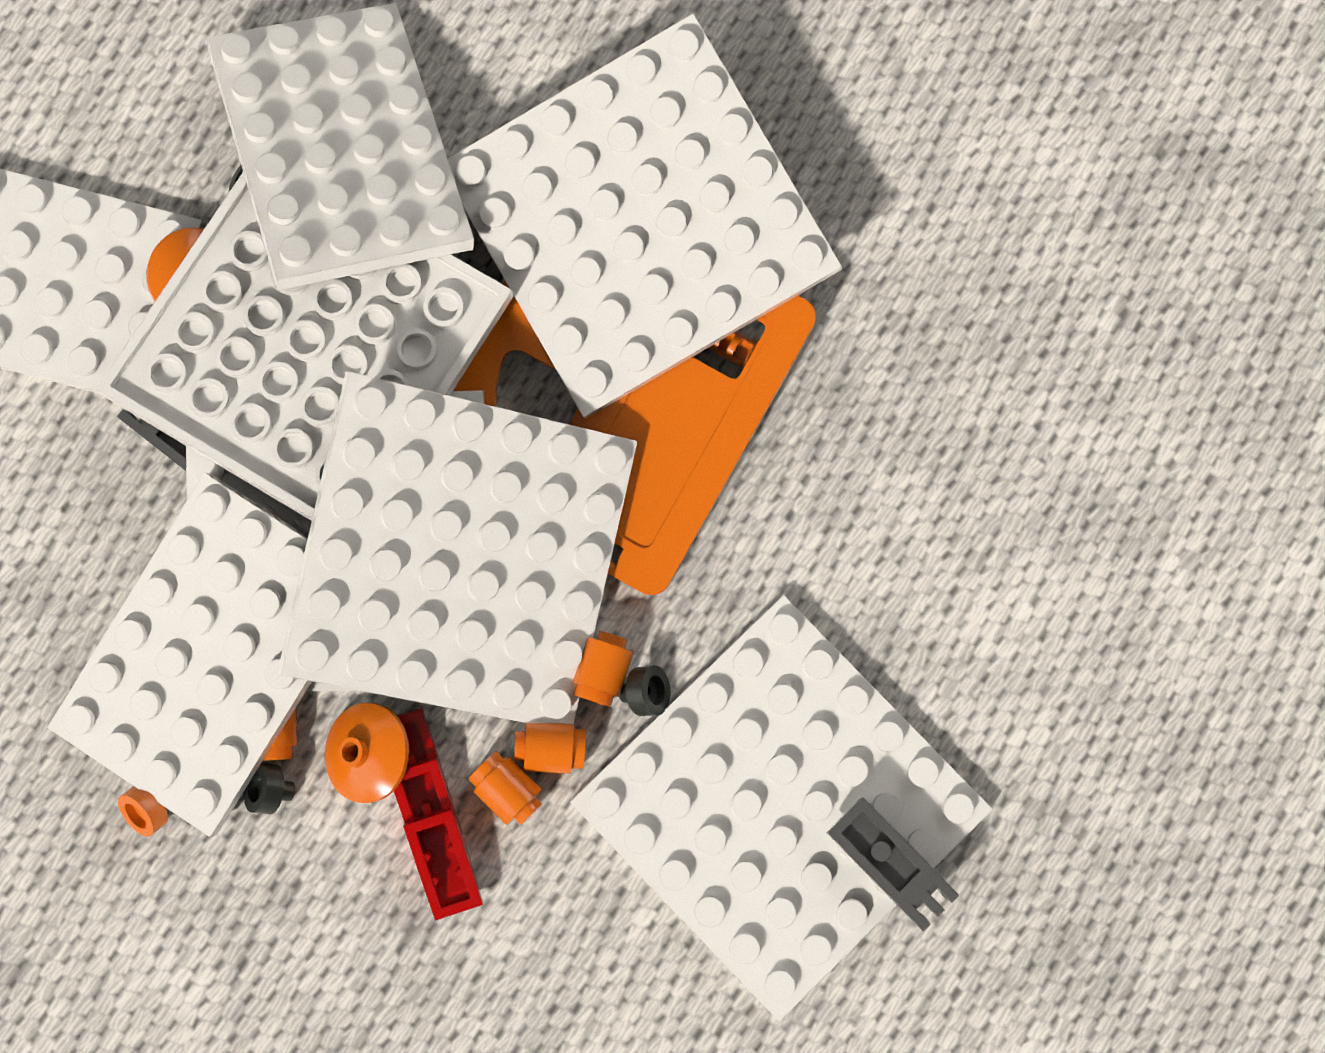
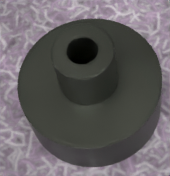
[619,665,671,716]
[243,763,295,814]

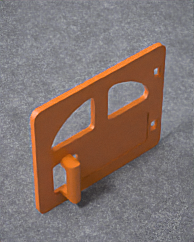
[453,280,816,595]

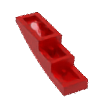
[394,707,483,921]

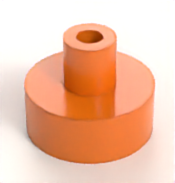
[118,786,168,837]

